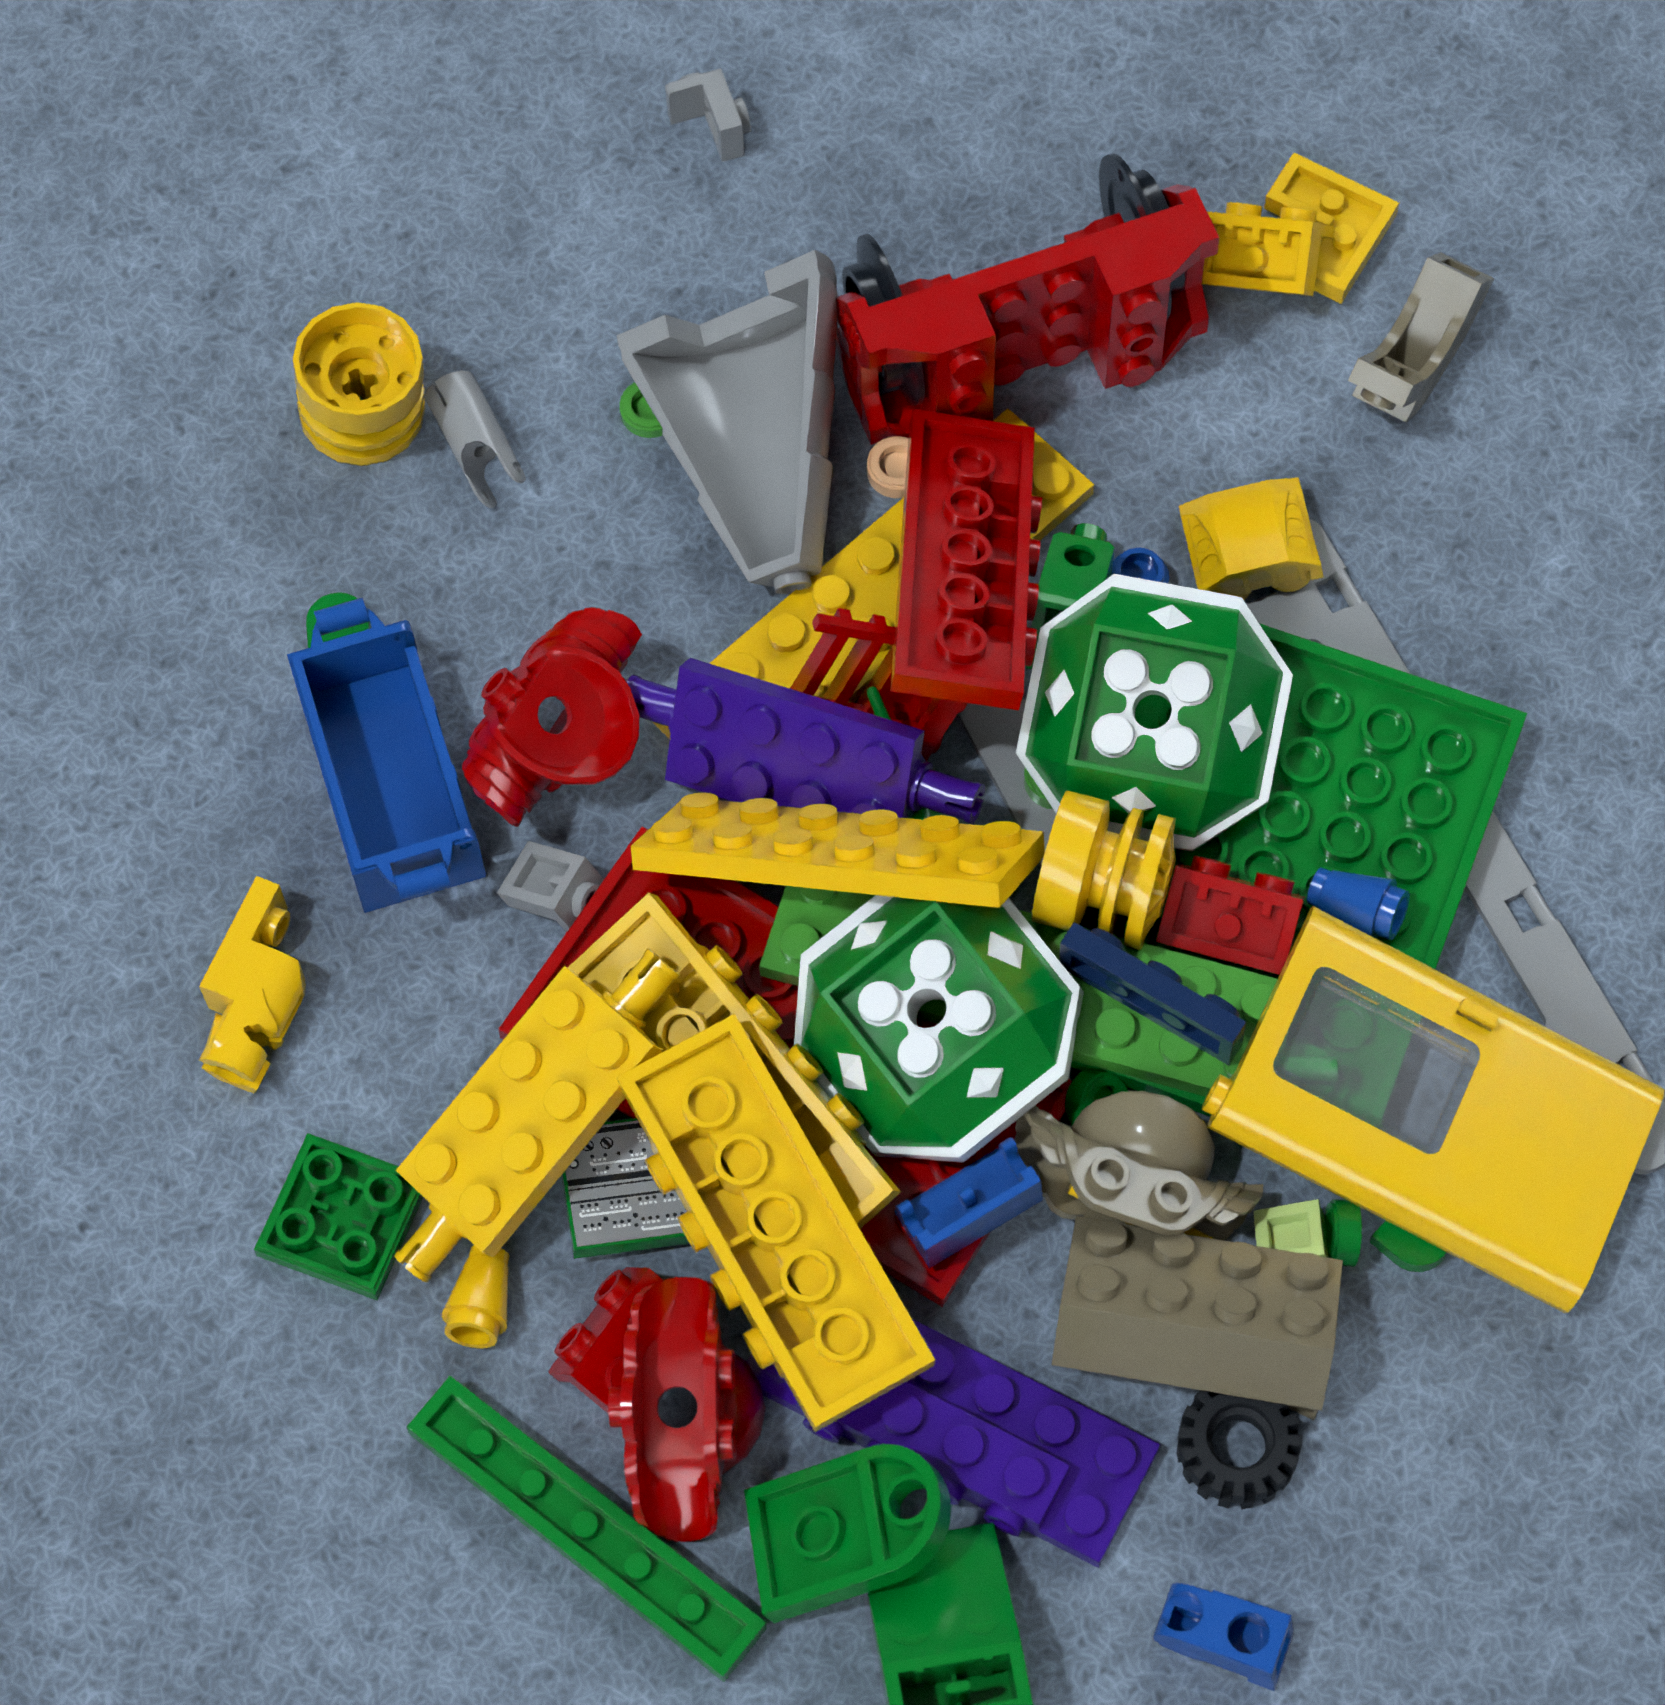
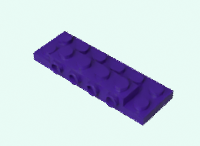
[747,1318,1160,1568]

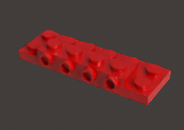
[890,409,1042,711]

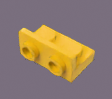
[1202,202,1335,296]

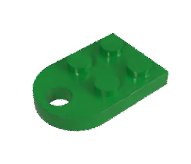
[744,1444,951,1624]

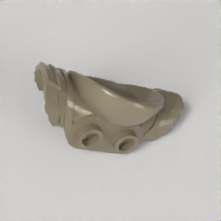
[1014,1091,1263,1240]

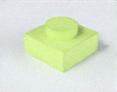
[1253,1199,1329,1258]

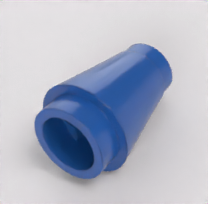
[1307,867,1410,940]

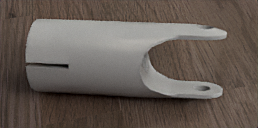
[425,370,526,508]

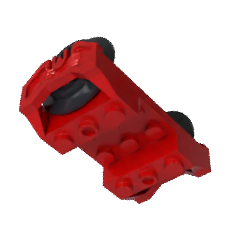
[836,153,1219,445]

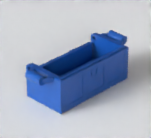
[287,597,487,913]

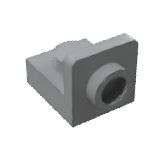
[497,841,604,933]

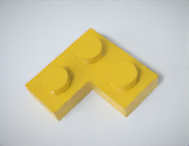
[1264,152,1399,304]

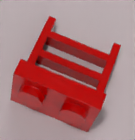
[790,608,968,761]

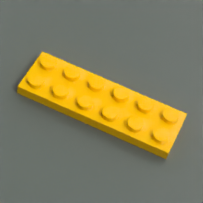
[631,792,1045,908]

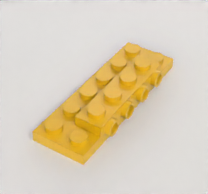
[568,893,901,1229]
[617,1014,935,1432]

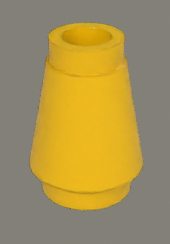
[441,1245,509,1348]

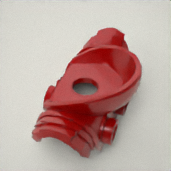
[462,607,642,827]
[608,1277,766,1542]

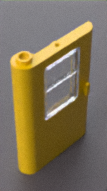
[1202,906,1665,1313]

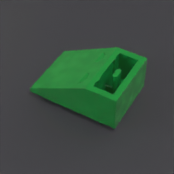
[867,1523,1033,1705]

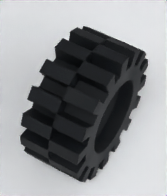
[1176,1390,1302,1509]

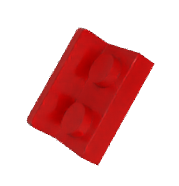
[1156,855,1305,975]

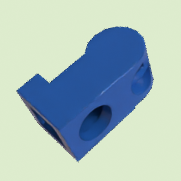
[1153,1583,1294,1692]

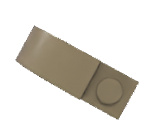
[1348,252,1494,422]

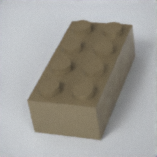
[1051,1216,1343,1411]

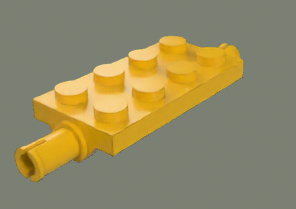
[394,948,681,1282]

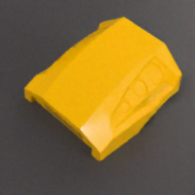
[1178,477,1324,600]

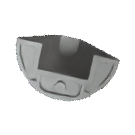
[616,250,838,594]

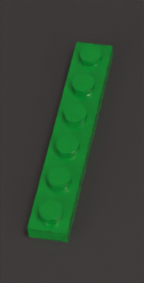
[406,1376,767,1682]

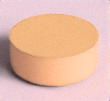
[867,436,908,498]

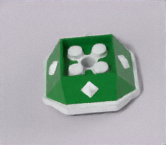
[1016,574,1293,852]
[794,895,1084,1162]

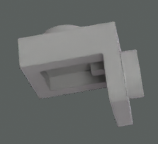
[665,68,751,162]

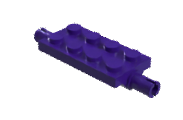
[626,658,985,824]

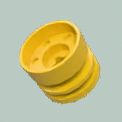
[293,302,425,466]
[1032,790,1176,950]

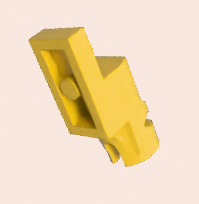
[198,876,306,1093]

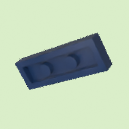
[1059,922,1246,1066]

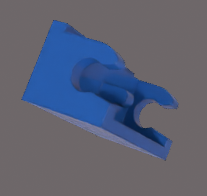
[894,1137,1043,1269]

